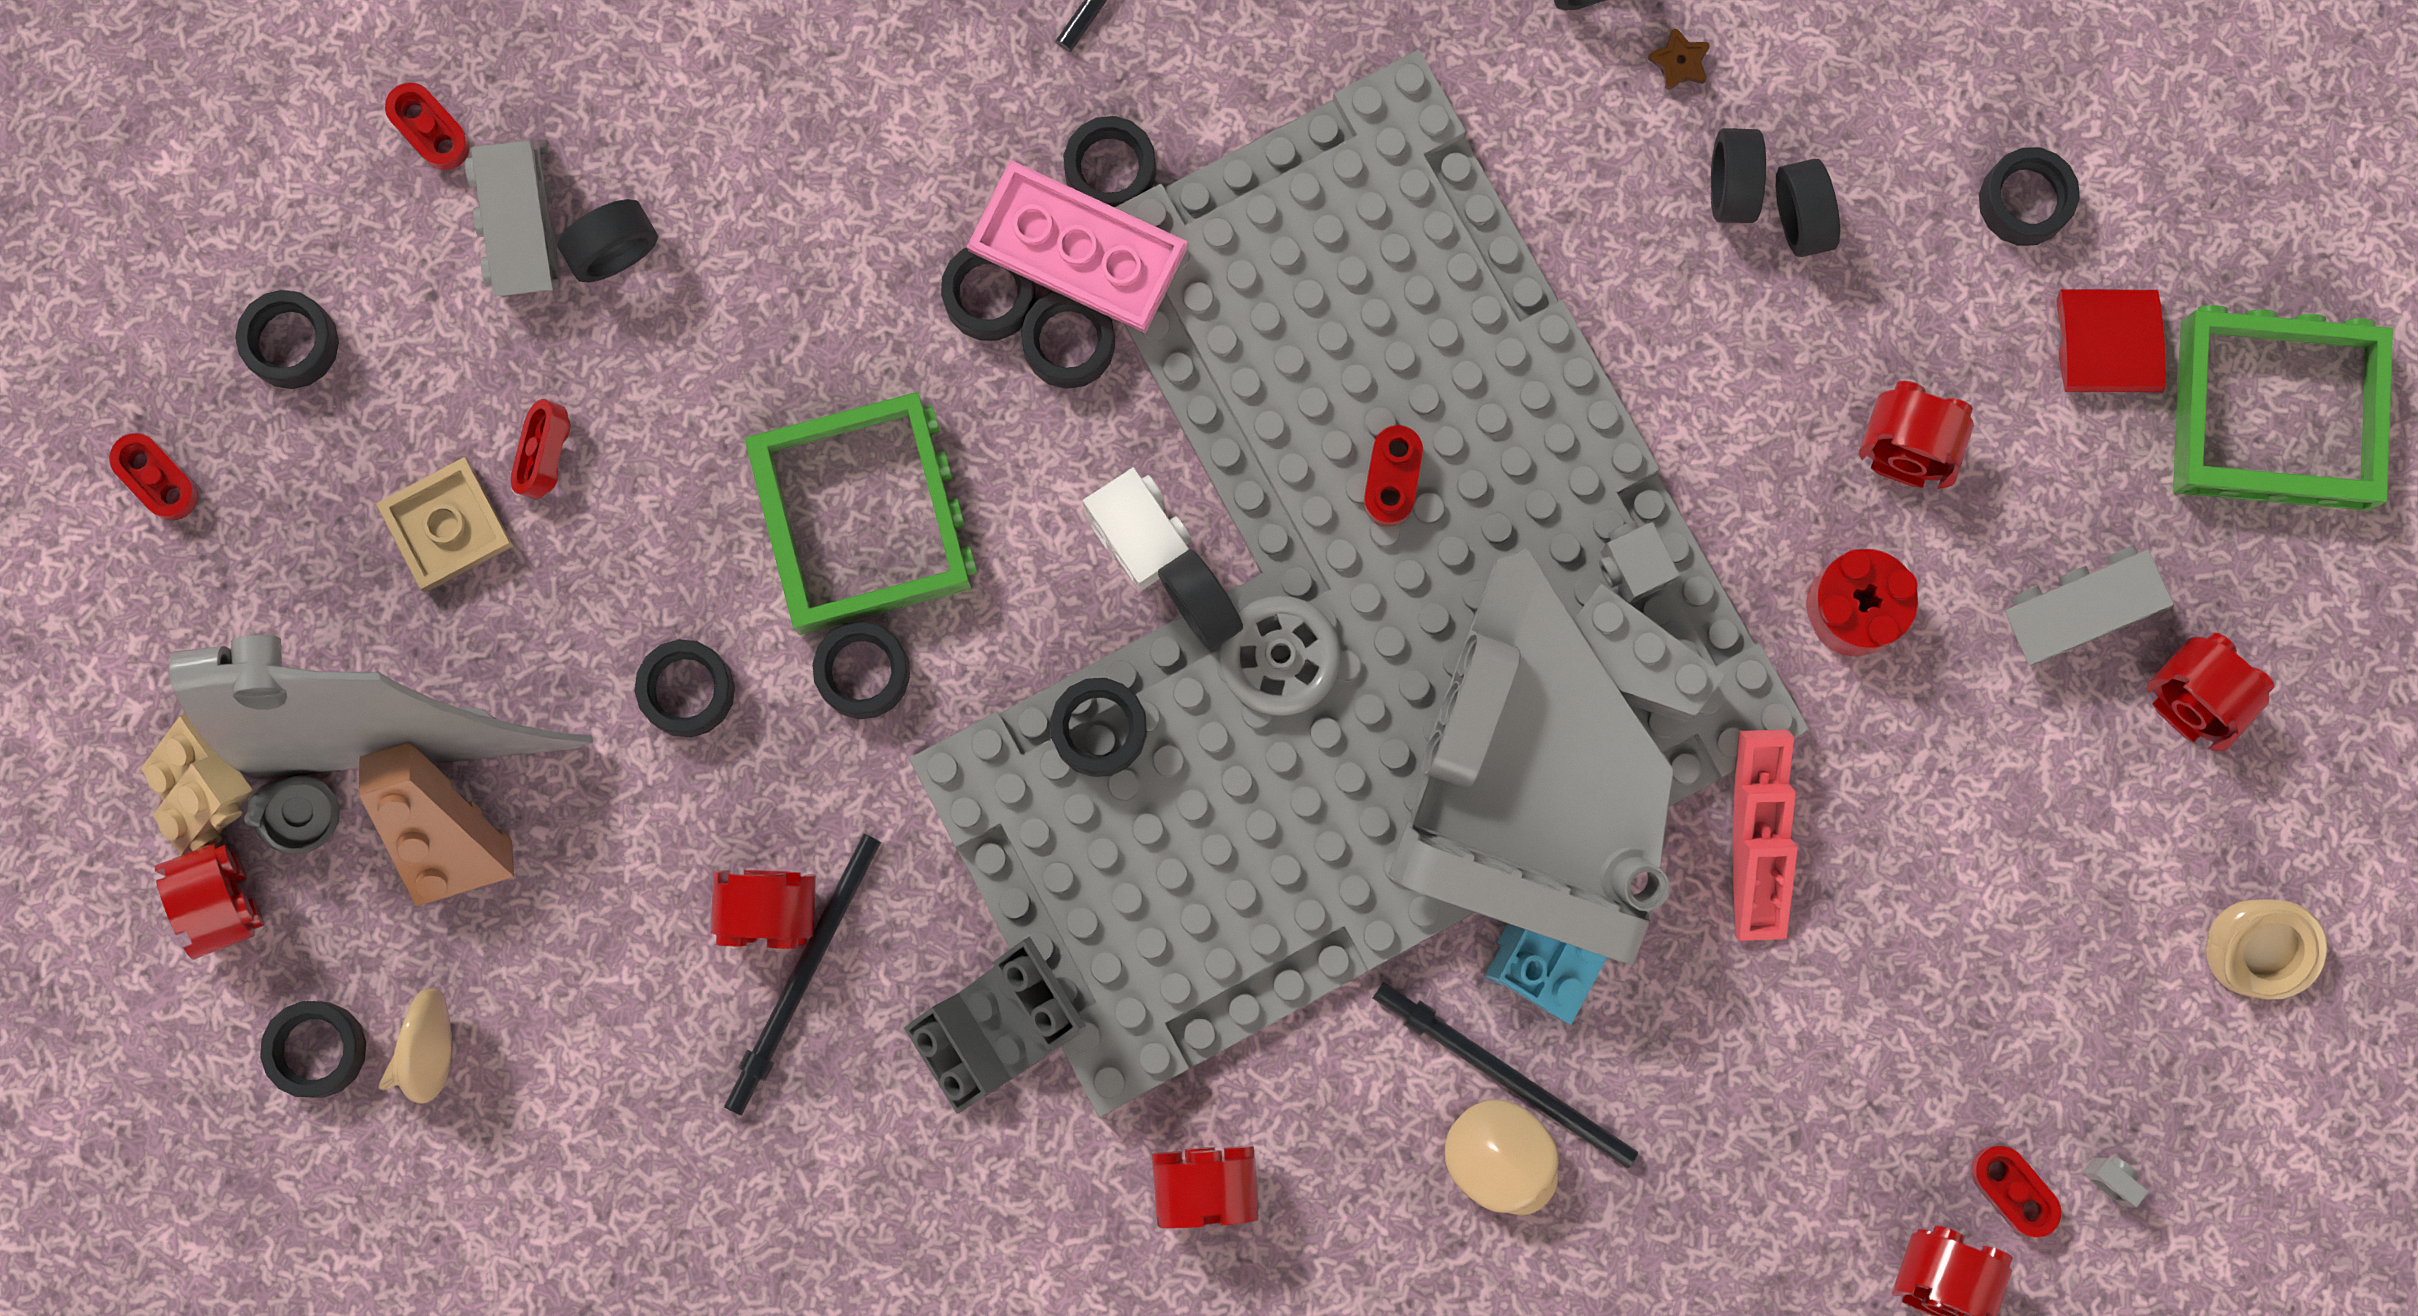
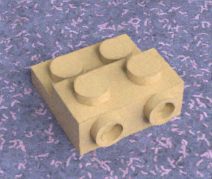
[140,714,253,856]

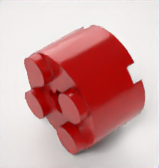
[1859,381,1974,489]
[1806,549,1918,657]
[2147,632,2275,751]
[155,842,264,960]
[711,870,816,949]
[1151,1146,1259,1228]
[1892,1226,2013,1316]

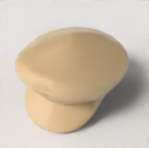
[2206,899,2327,999]
[379,988,453,1103]
[1445,1100,1559,1215]

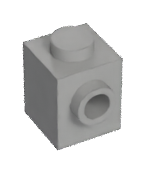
[1599,521,1680,604]

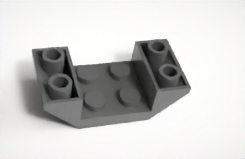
[904,936,1086,1114]

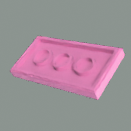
[967,160,1189,334]

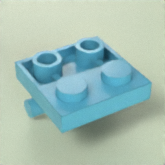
[1484,923,1607,1025]

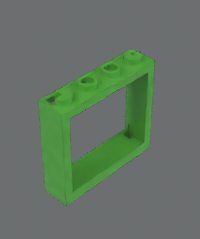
[2173,305,2393,511]
[744,392,977,635]

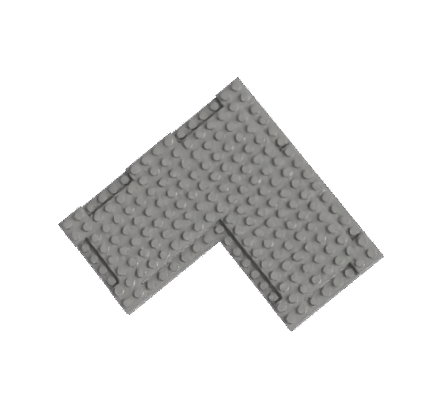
[909,49,1810,1118]

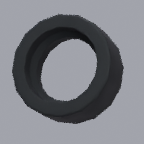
[1063,116,1156,208]
[1711,128,1766,223]
[1979,147,2080,246]
[1775,159,1841,257]
[557,199,659,283]
[941,247,1035,341]
[235,290,339,389]
[1021,292,1115,389]
[1158,549,1243,651]
[812,621,910,719]
[634,639,735,738]
[1050,677,1147,777]
[260,1001,366,1098]

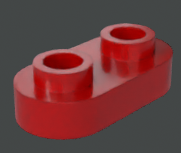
[385,82,470,170]
[511,399,571,500]
[1363,425,1423,527]
[109,433,198,520]
[1971,1145,2062,1238]

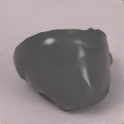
[244,775,340,855]

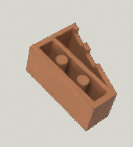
[359,742,514,907]

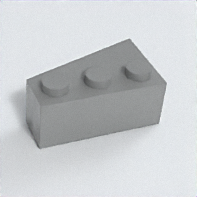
[465,140,560,297]
[2004,545,2174,666]
[1573,583,1726,724]

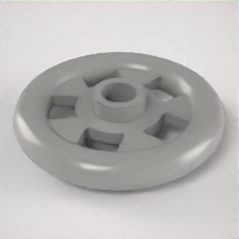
[1220,596,1341,716]

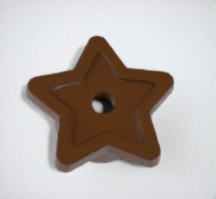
[1648,29,1710,90]

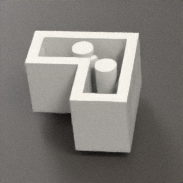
[1082,467,1192,592]

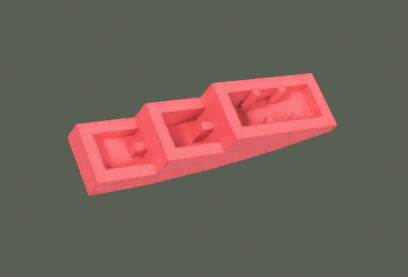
[1733,729,1798,941]

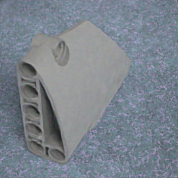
[1389,548,1674,965]
[169,635,593,779]

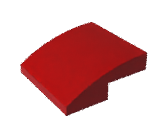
[2057,289,2166,393]

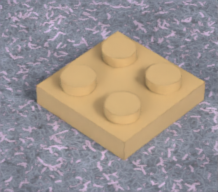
[376,457,513,593]

